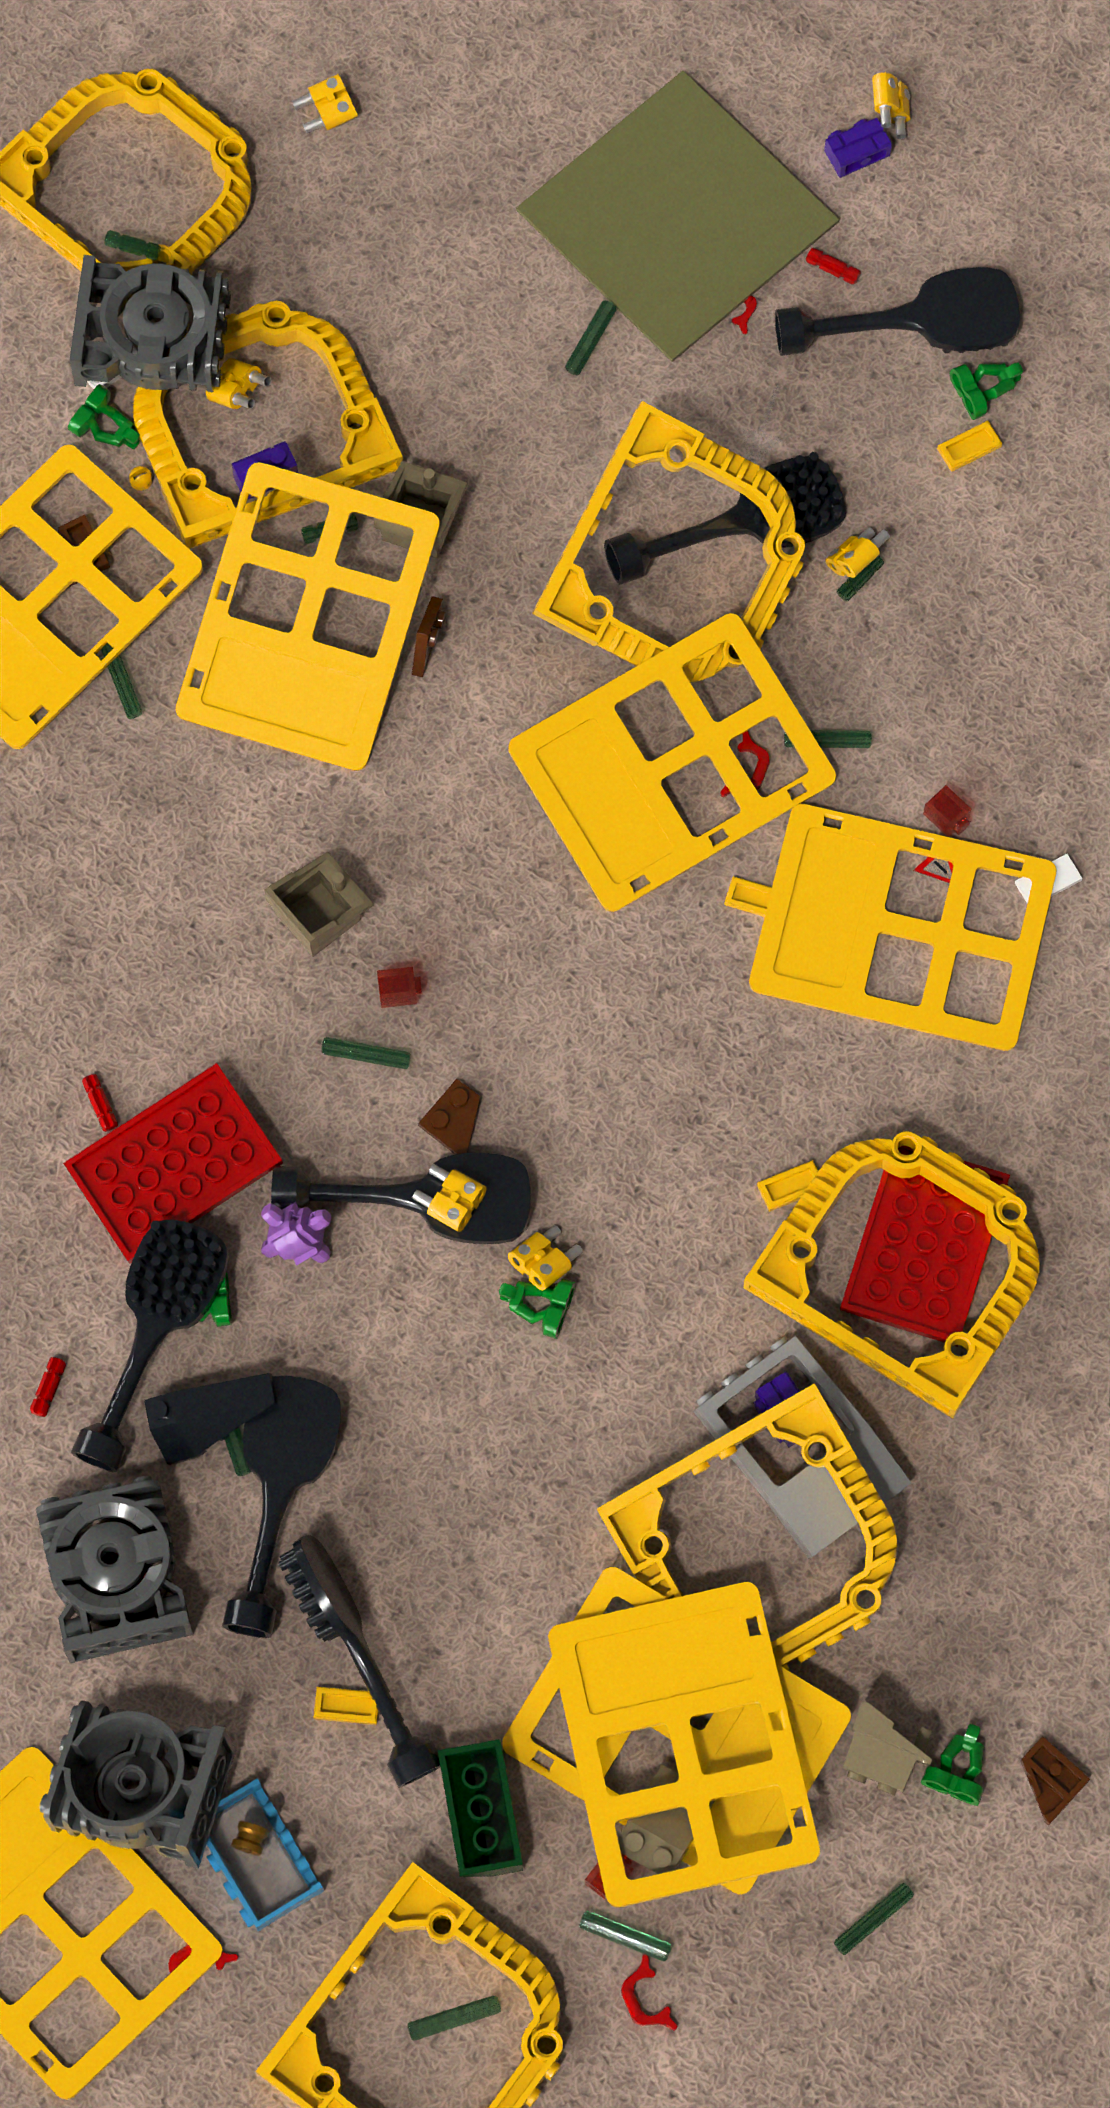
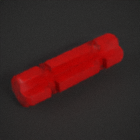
[806,248,861,284]
[82,1074,118,1132]
[30,1357,66,1417]

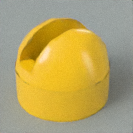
[129,466,153,491]

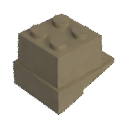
[374,461,468,559]
[264,852,374,957]
[843,1701,933,1796]

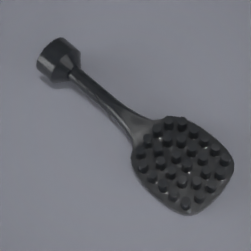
[775,267,1020,356]
[604,452,846,585]
[271,1153,531,1244]
[71,1220,229,1472]
[222,1376,341,1638]
[278,1535,440,1788]

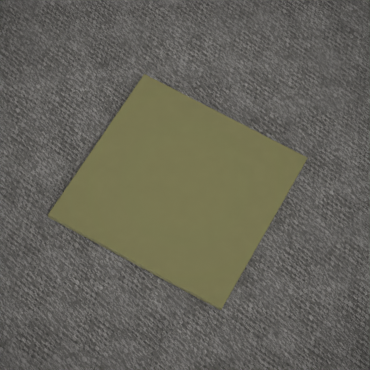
[516,71,839,362]

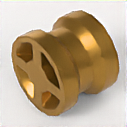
[231,1821,269,1856]

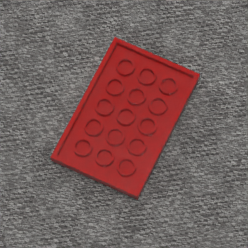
[63,1063,283,1264]
[840,1146,1010,1347]

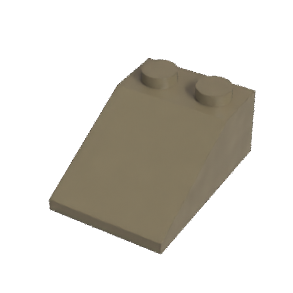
[618,1765,716,1874]

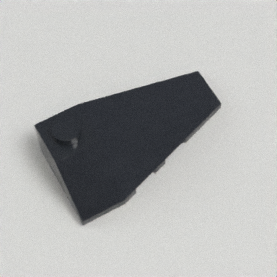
[144,1373,277,1465]

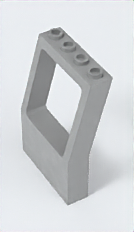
[693,1336,912,1559]

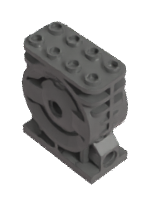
[70,255,231,392]
[36,1476,193,1663]
[40,1700,236,1869]

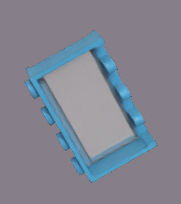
[206,1778,324,1932]

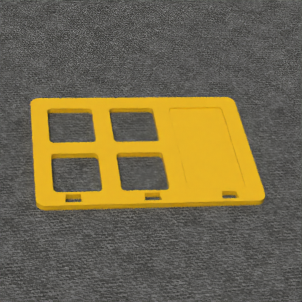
[0,445,203,749]
[176,462,440,771]
[508,613,836,912]
[749,804,1056,1051]
[502,1567,851,1894]
[548,1582,820,1907]
[0,1747,223,2100]

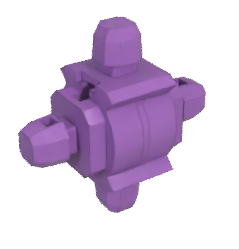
[261,1202,332,1265]

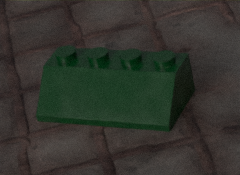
[438,1739,523,1877]

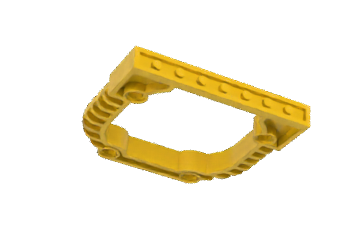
[0,68,252,276]
[133,301,403,549]
[532,401,805,682]
[743,1131,1039,1419]
[597,1383,897,1670]
[256,1862,563,2108]

